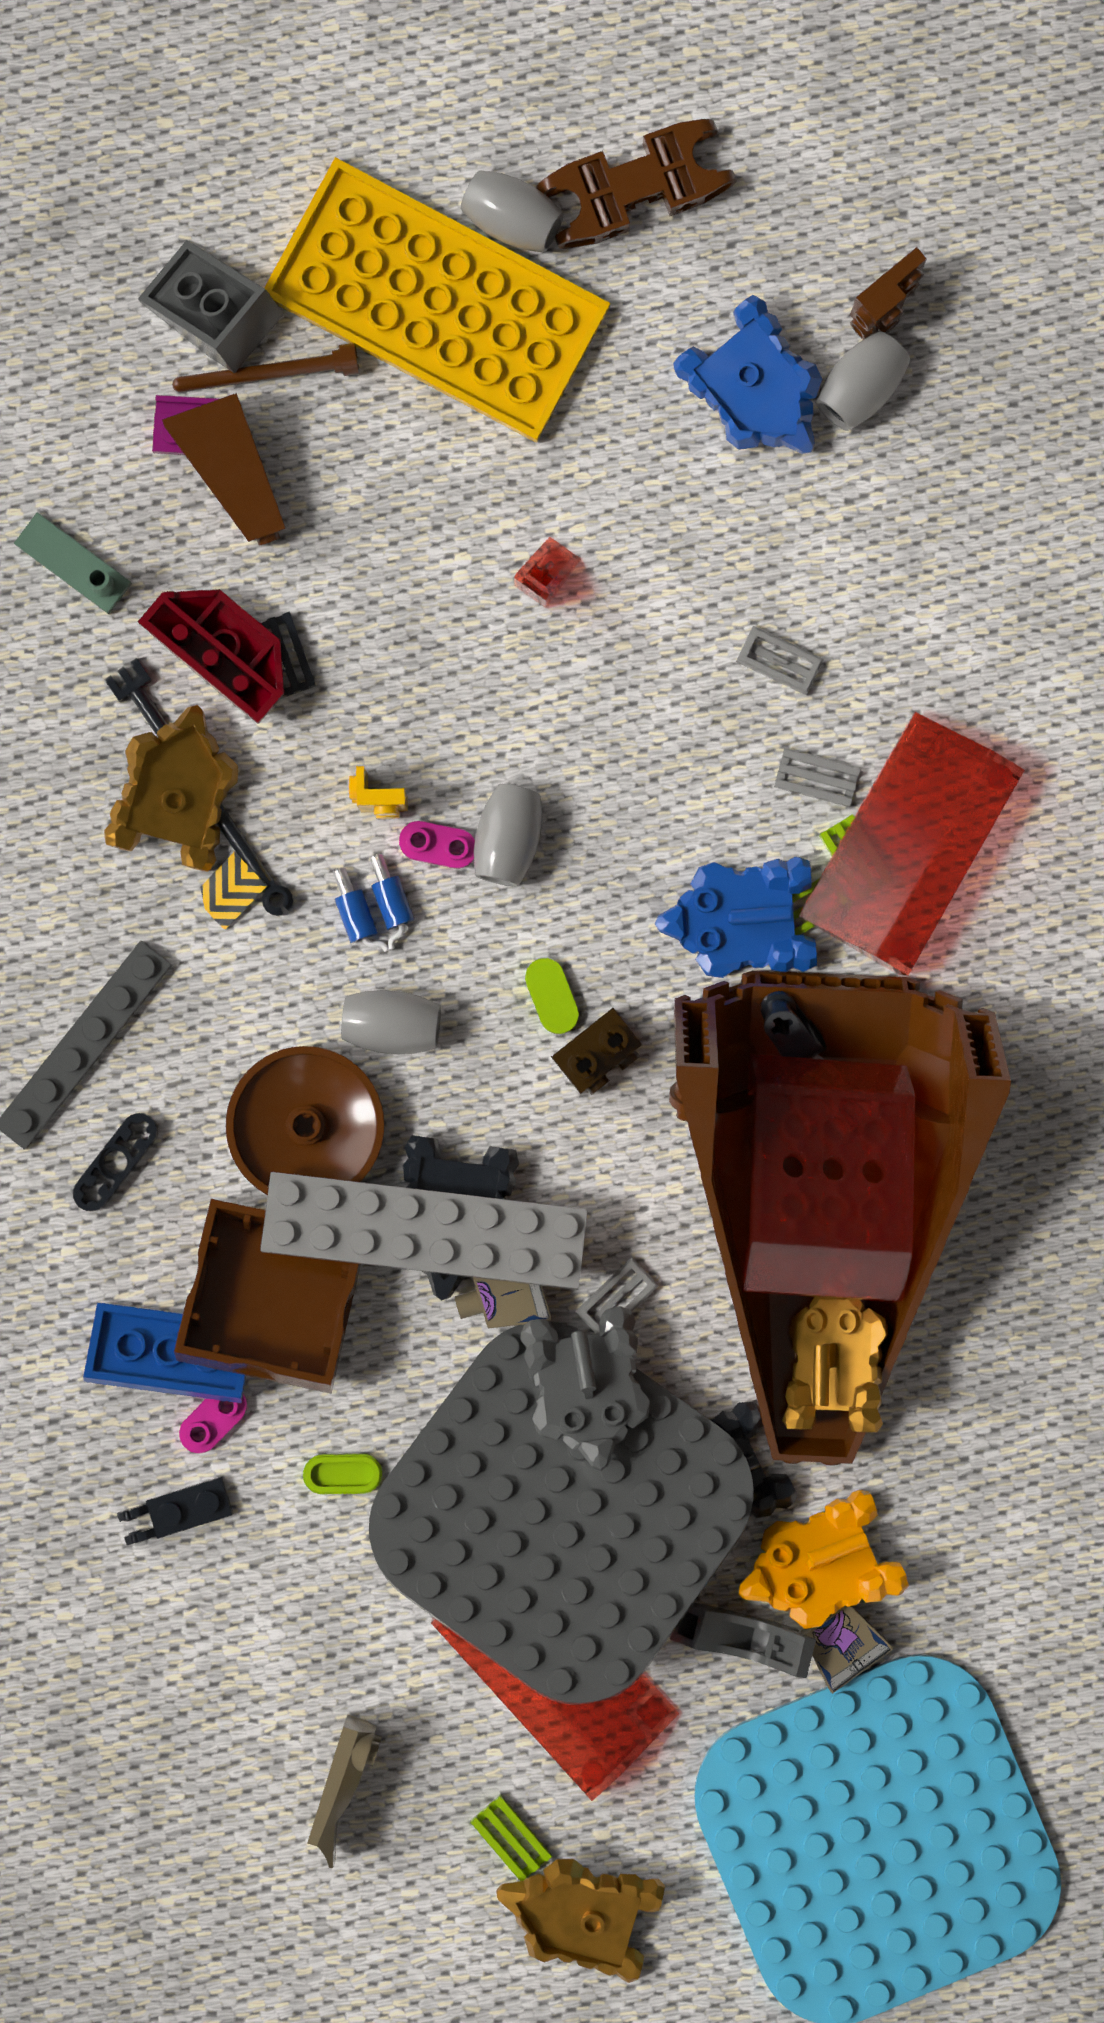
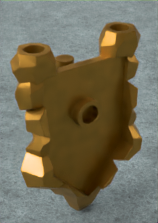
[104,705,238,872]
[782,1268,889,1432]
[496,1859,665,1983]

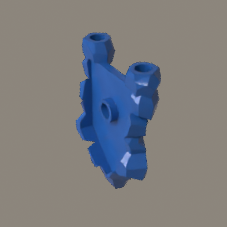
[673,295,822,454]
[655,857,817,978]

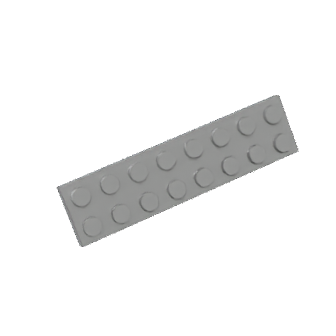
[261,1172,588,1290]

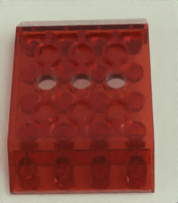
[742,1054,915,1302]

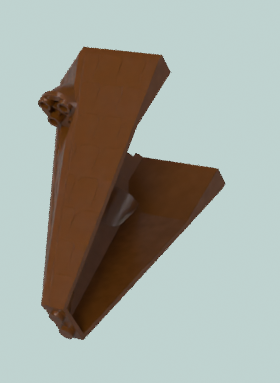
[669,970,1011,1466]

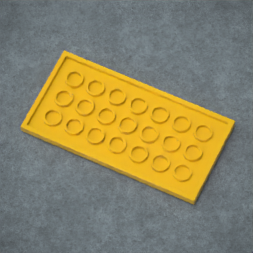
[264,157,610,443]

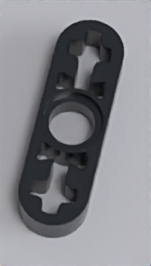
[73,1113,158,1211]

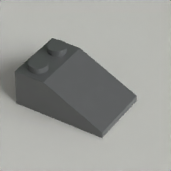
[138,240,284,373]

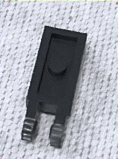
[117,1476,234,1545]

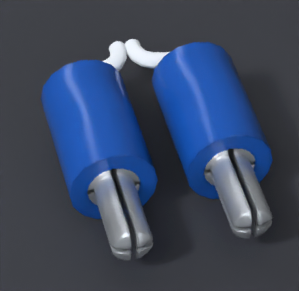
[333,854,415,952]

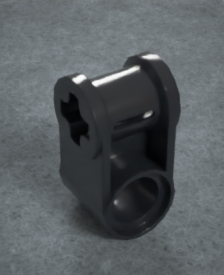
[760,991,827,1069]

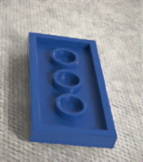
[83,1302,246,1403]

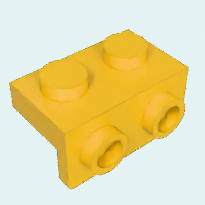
[349,766,408,819]

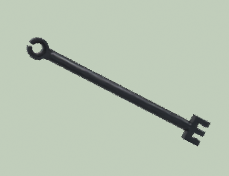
[104,658,294,917]

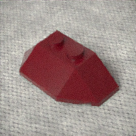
[137,589,284,724]

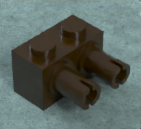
[551,1008,642,1095]

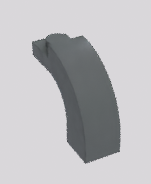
[670,1603,816,1678]

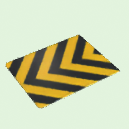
[200,851,267,929]

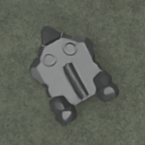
[520,1306,650,1471]

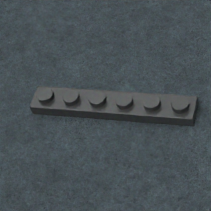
[0,940,172,1150]

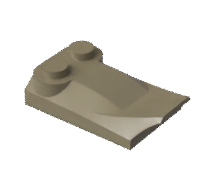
[307,1714,382,1868]

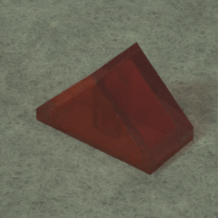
[514,537,581,608]

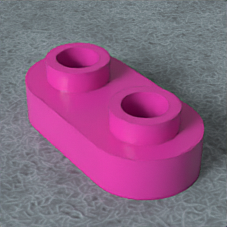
[399,821,475,869]
[179,1393,247,1453]

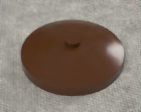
[226,1046,385,1195]

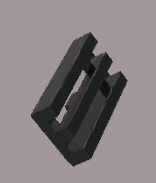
[259,611,316,699]

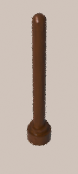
[172,343,360,392]

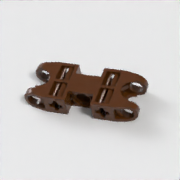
[536,119,737,249]

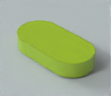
[525,958,579,1034]
[303,1453,382,1494]

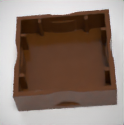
[174,1199,361,1394]

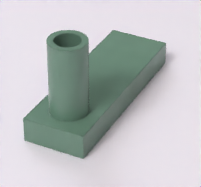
[14,512,132,614]

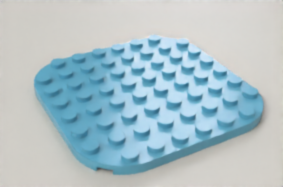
[694,1655,1061,2023]

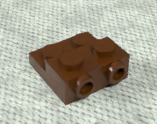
[850,247,927,340]

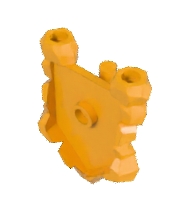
[739,1489,909,1629]

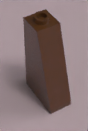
[162,393,286,546]

